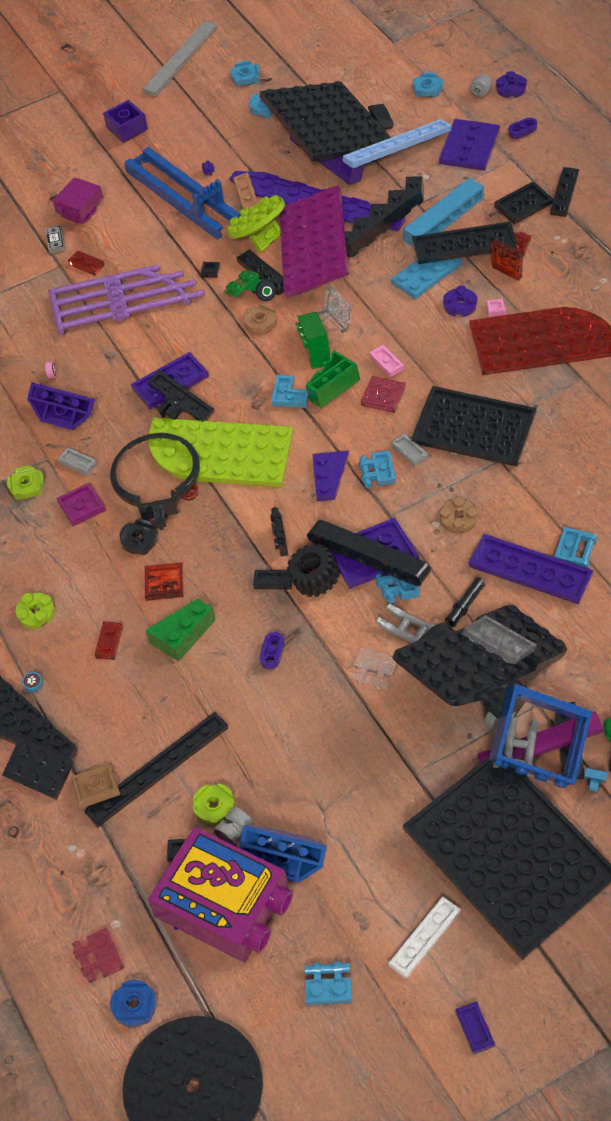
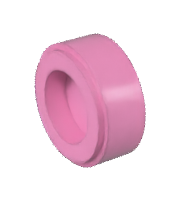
[45,361,57,379]

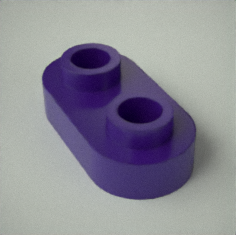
[508,118,538,139]
[260,632,285,670]

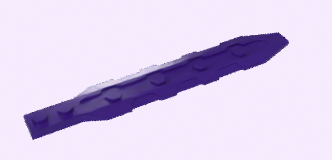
[229,171,405,232]

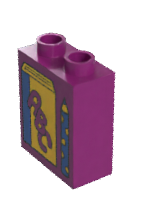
[148,827,293,963]

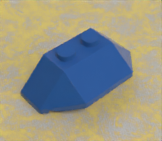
[239,825,327,883]

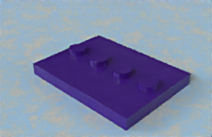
[439,119,500,171]
[329,518,419,589]

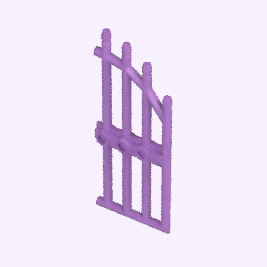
[48,265,205,335]

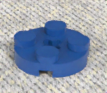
[110,980,157,1027]

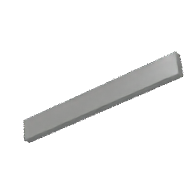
[143,21,217,97]

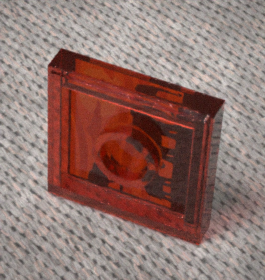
[491,239,523,281]
[144,562,184,601]

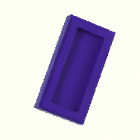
[455,1001,495,1055]

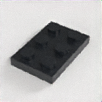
[494,181,553,224]
[2,738,74,800]

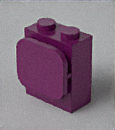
[53,177,103,224]

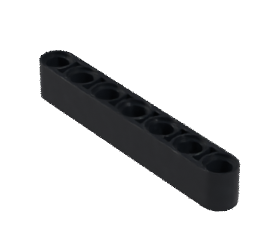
[307,519,431,586]

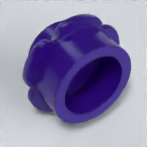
[202,161,214,176]

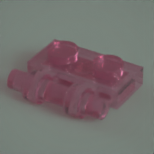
[72,927,124,983]

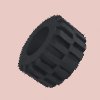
[287,544,340,597]

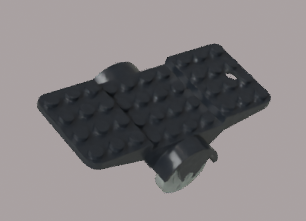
[392,605,567,732]

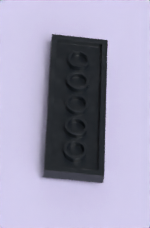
[412,221,518,264]

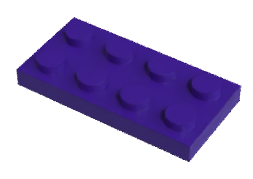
[131,352,209,409]

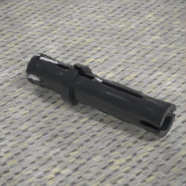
[445,577,486,627]

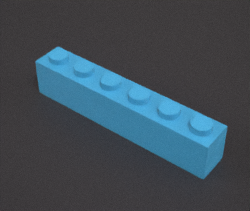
[403,178,484,247]

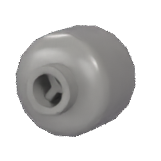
[470,74,493,98]

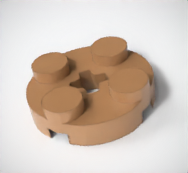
[243,304,277,335]
[440,497,478,533]

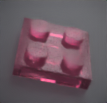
[361,376,406,413]

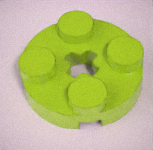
[7,466,44,499]
[16,593,55,629]
[193,784,236,827]

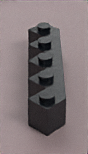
[345,176,424,257]

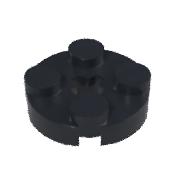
[119,519,158,555]

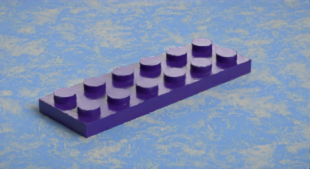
[469,534,593,605]

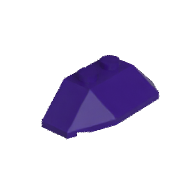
[27,382,96,430]

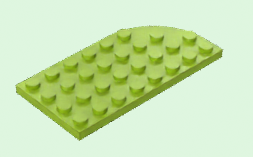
[148,417,294,487]

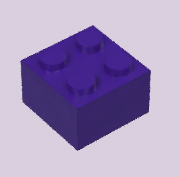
[103,100,148,142]

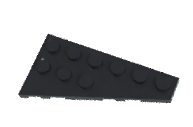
[0,675,78,760]

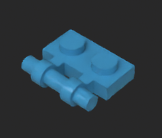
[359,450,396,489]
[375,574,420,603]
[305,961,352,1006]

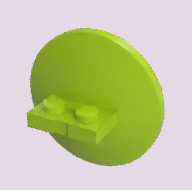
[226,195,285,252]

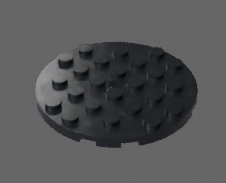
[123,1016,264,1121]

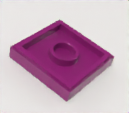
[56,483,106,527]

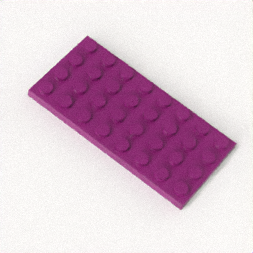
[280,185,349,298]

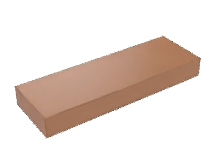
[233,172,258,209]

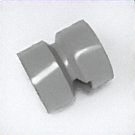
[214,807,254,846]

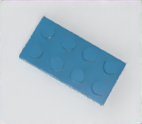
[391,258,462,300]

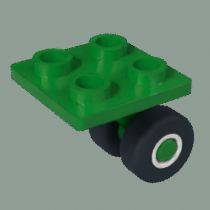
[223,270,276,301]

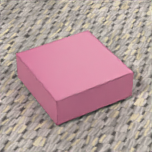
[486,298,506,317]

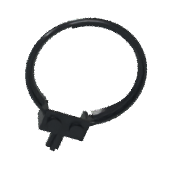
[110,433,200,530]

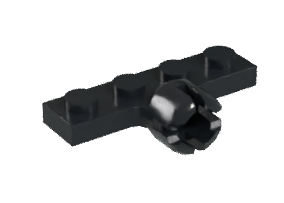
[148,370,214,422]

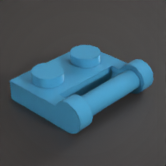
[554,527,598,569]

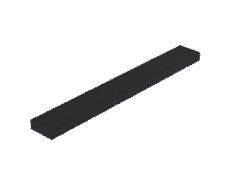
[84,712,228,828]

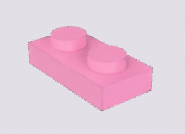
[369,345,404,377]

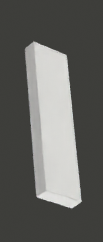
[388,896,461,979]

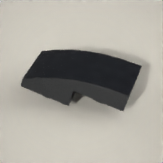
[368,104,394,130]

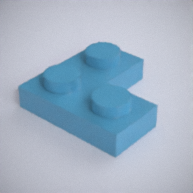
[271,375,309,408]

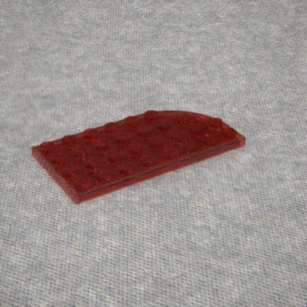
[469,307,611,376]

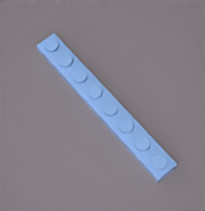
[343,119,452,168]

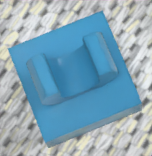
[584,768,607,792]

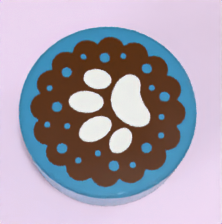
[22,672,43,693]

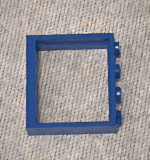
[489,684,593,788]

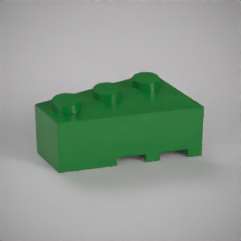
[295,312,331,369]
[306,350,360,408]
[145,599,215,661]

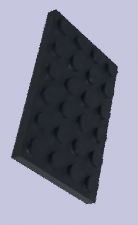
[411,386,537,467]

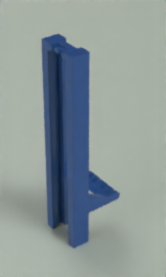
[124,147,241,240]

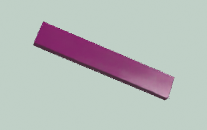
[477,711,604,763]

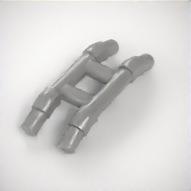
[375,603,435,643]
[504,717,539,780]

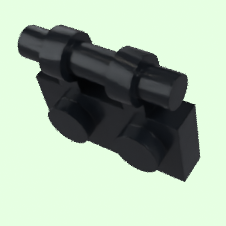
[270,507,288,556]

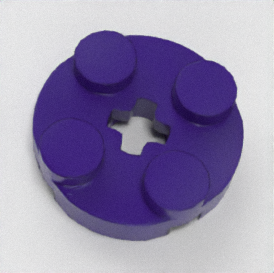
[496,71,527,98]
[443,285,477,317]

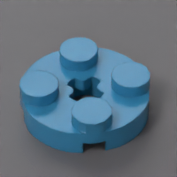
[230,61,260,86]
[413,72,443,98]
[249,93,273,118]

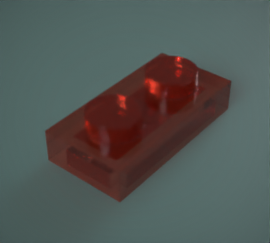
[68,250,105,276]
[95,621,123,660]

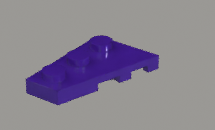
[312,451,349,502]

